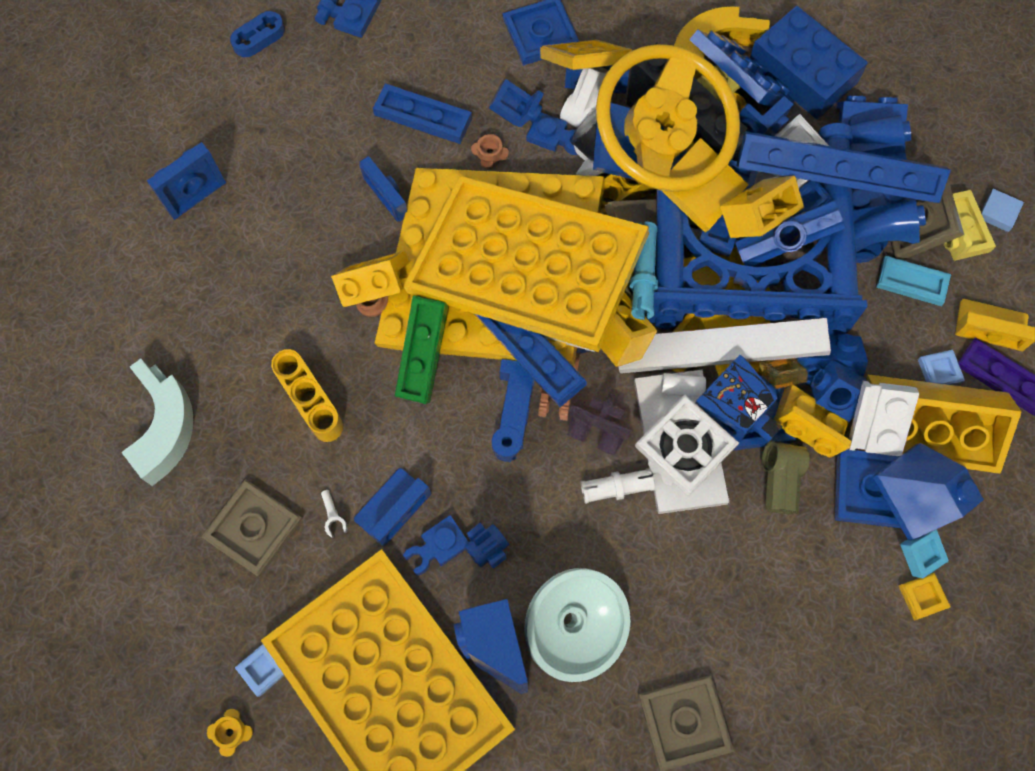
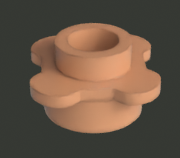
[471,134,509,169]

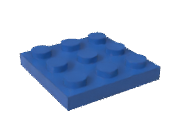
[690,29,795,107]

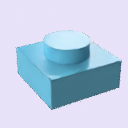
[900,529,949,578]

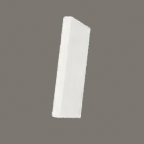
[634,370,729,514]

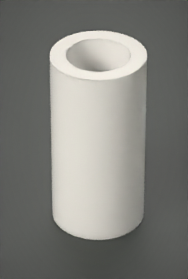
[661,373,706,397]

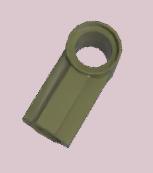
[762,440,810,514]

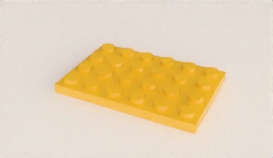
[404,176,649,352]
[261,549,515,771]

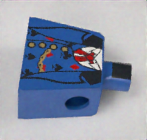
[695,355,783,442]

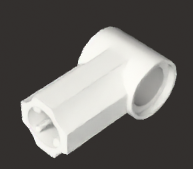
[560,67,608,128]

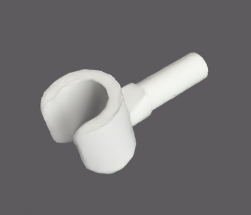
[321,490,348,538]

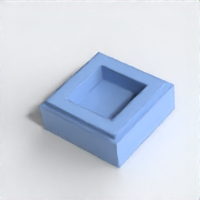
[981,189,1024,232]
[918,350,965,385]
[235,644,285,697]

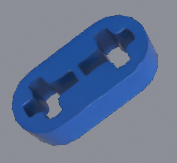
[230,11,285,57]

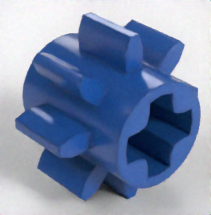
[464,523,509,569]

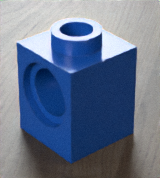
[810,359,866,422]

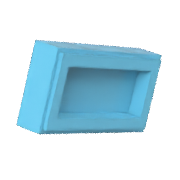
[876,255,951,306]

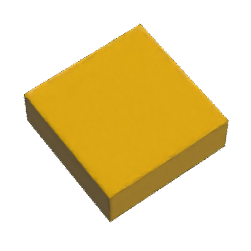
[899,573,951,621]

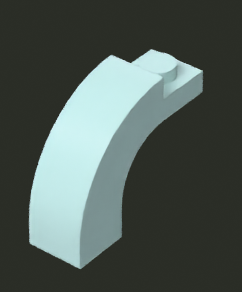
[122,359,193,486]

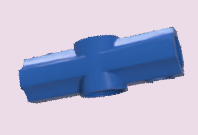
[735,200,846,266]

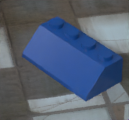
[454,599,528,694]

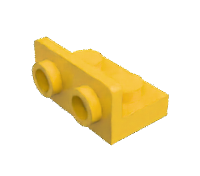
[331,250,410,307]
[774,384,852,458]

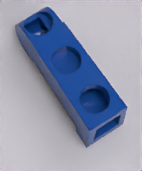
[492,359,535,462]

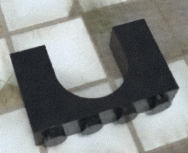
[626,43,748,161]

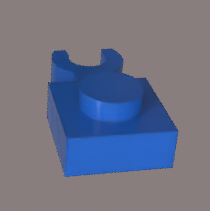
[526,112,578,155]
[403,515,469,576]

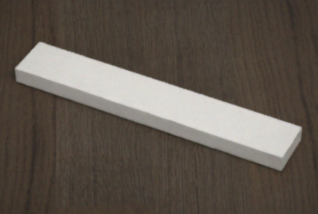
[618,318,831,373]

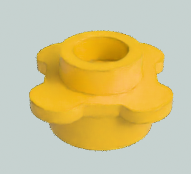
[207,709,253,757]

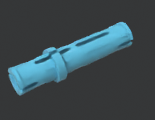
[630,221,658,320]

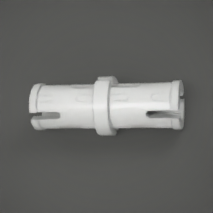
[580,468,655,504]

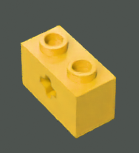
[720,176,804,238]

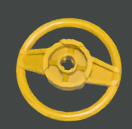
[596,44,740,191]

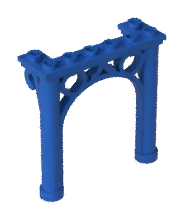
[647,123,867,335]

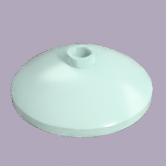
[524,568,631,682]

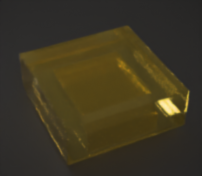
[759,358,808,389]

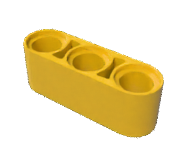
[271,349,343,442]

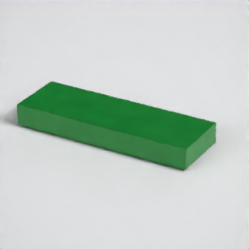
[395,295,448,404]

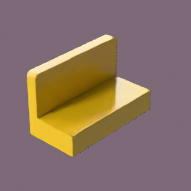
[955,299,1035,351]

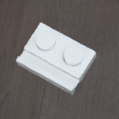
[848,381,919,456]

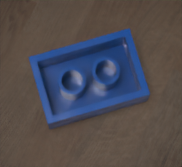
[750,6,868,119]

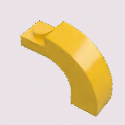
[674,7,770,80]

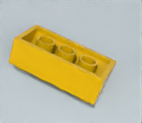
[859,374,1022,474]

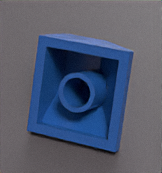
[873,443,984,540]

